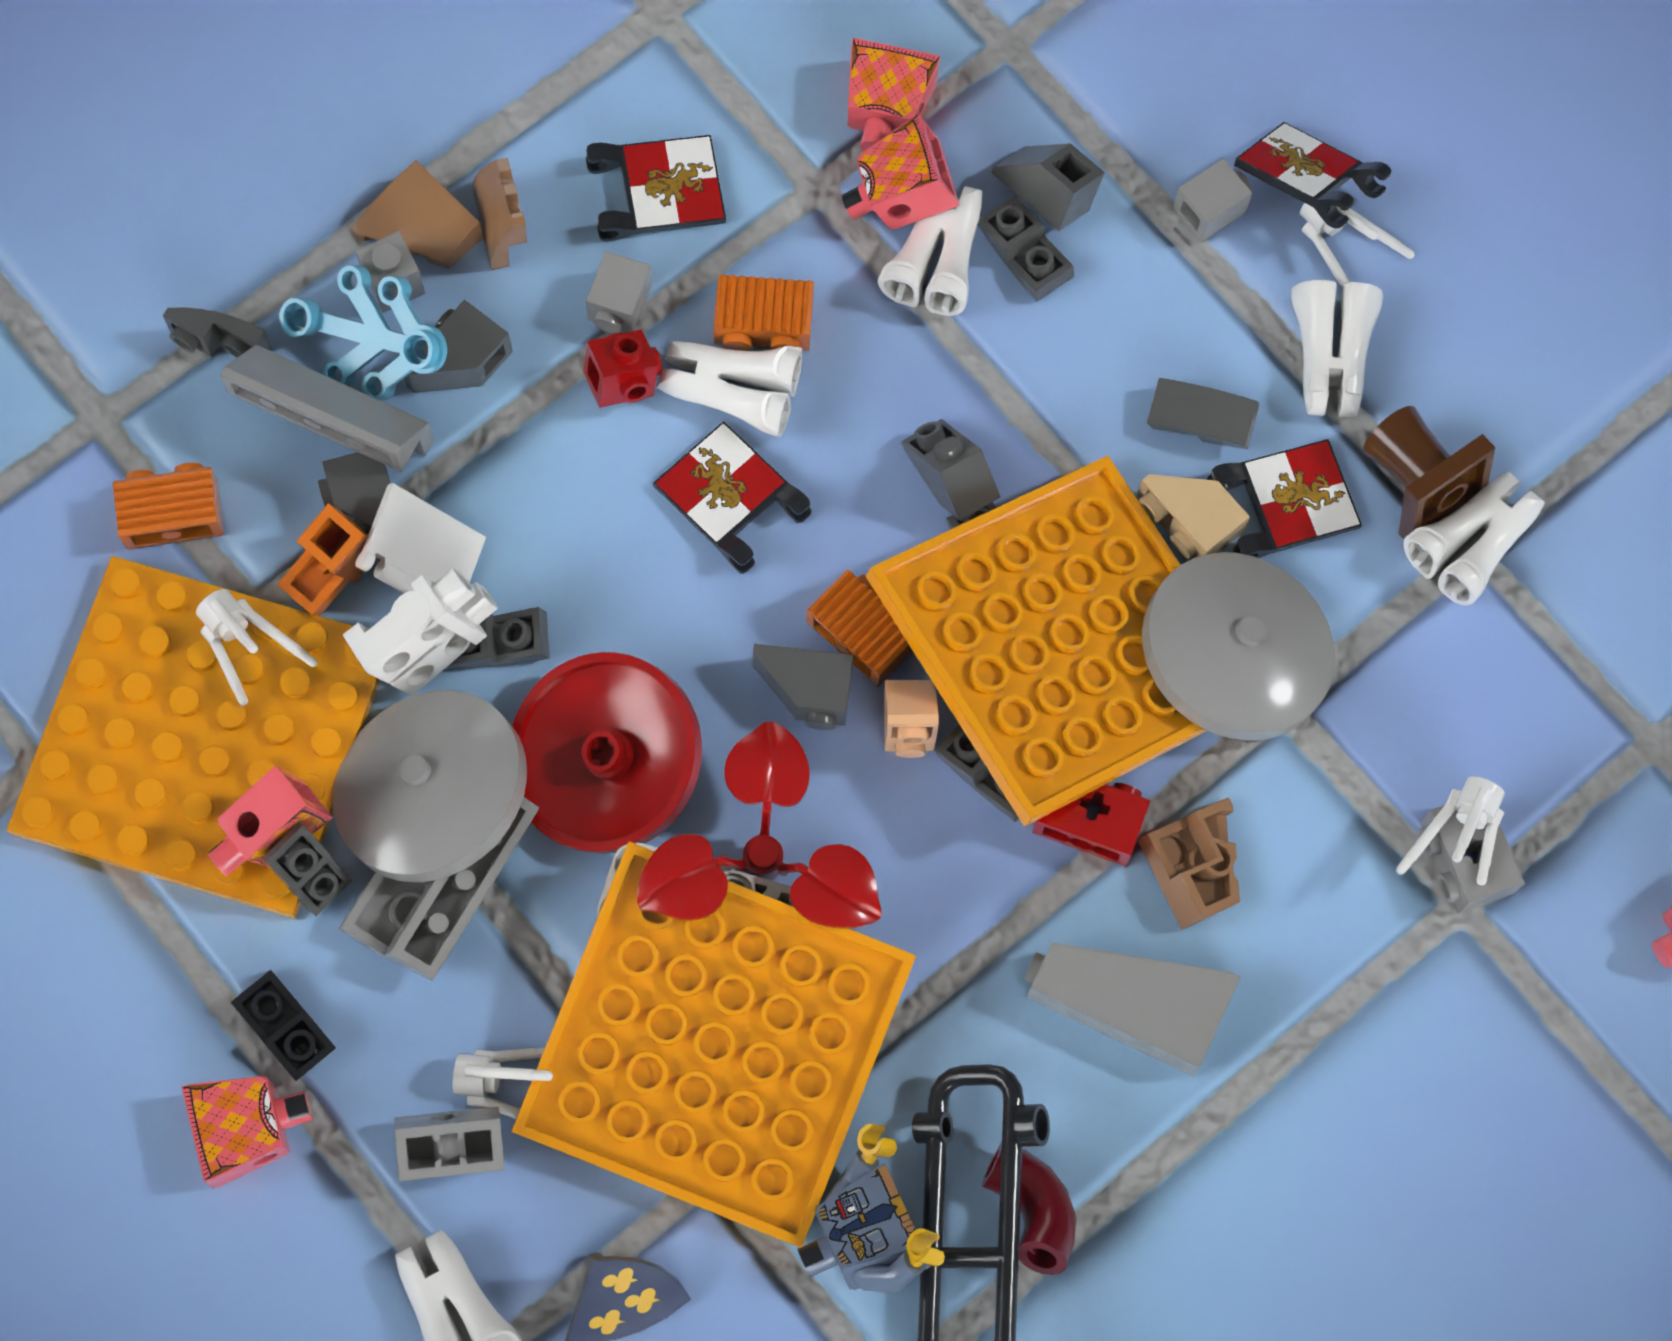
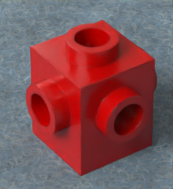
[583,329,662,408]

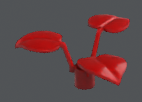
[637,722,882,929]

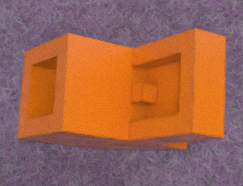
[277,503,368,617]

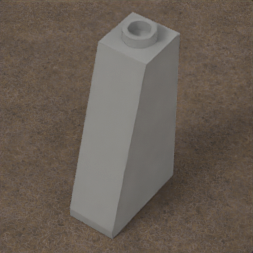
[1024,943,1241,1076]

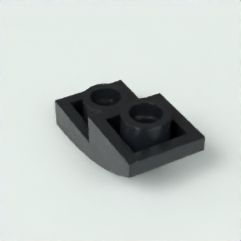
[230,970,336,1081]

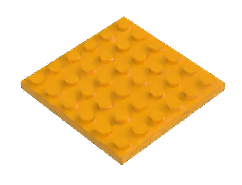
[866,456,1207,827]
[6,556,380,919]
[511,841,916,1247]

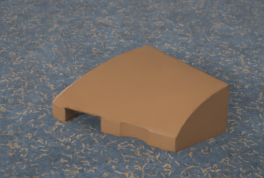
[472,158,527,270]
[352,160,484,269]
[1138,797,1240,930]

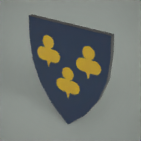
[565,1252,691,1341]

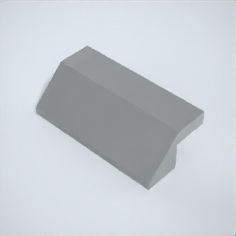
[220,345,434,472]
[338,797,540,981]

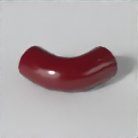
[982,1141,1077,1275]

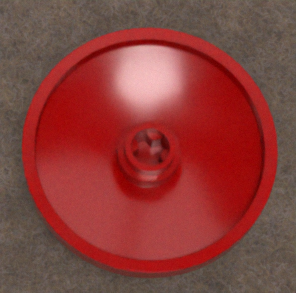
[512,652,702,854]

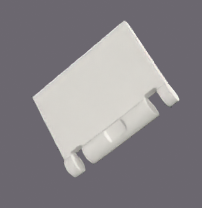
[355,483,486,593]

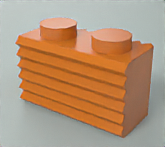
[713,274,814,351]
[112,462,224,550]
[806,569,913,687]

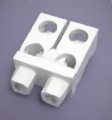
[343,568,498,696]

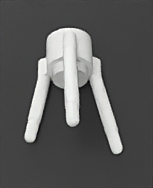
[1300,203,1415,287]
[196,589,318,706]
[1396,776,1505,886]
[453,1047,553,1119]

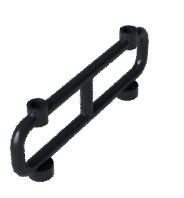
[912,1064,1050,1341]

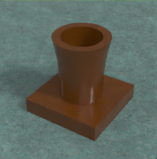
[1363,406,1496,539]

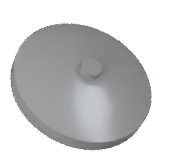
[1142,552,1335,740]
[333,690,527,882]

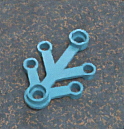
[279,266,447,400]

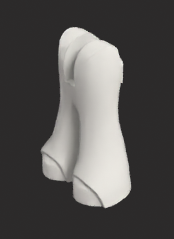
[878,186,982,316]
[1291,280,1383,418]
[657,341,803,438]
[1403,471,1545,606]
[395,1229,523,1341]

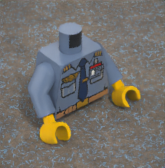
[797,1124,945,1293]

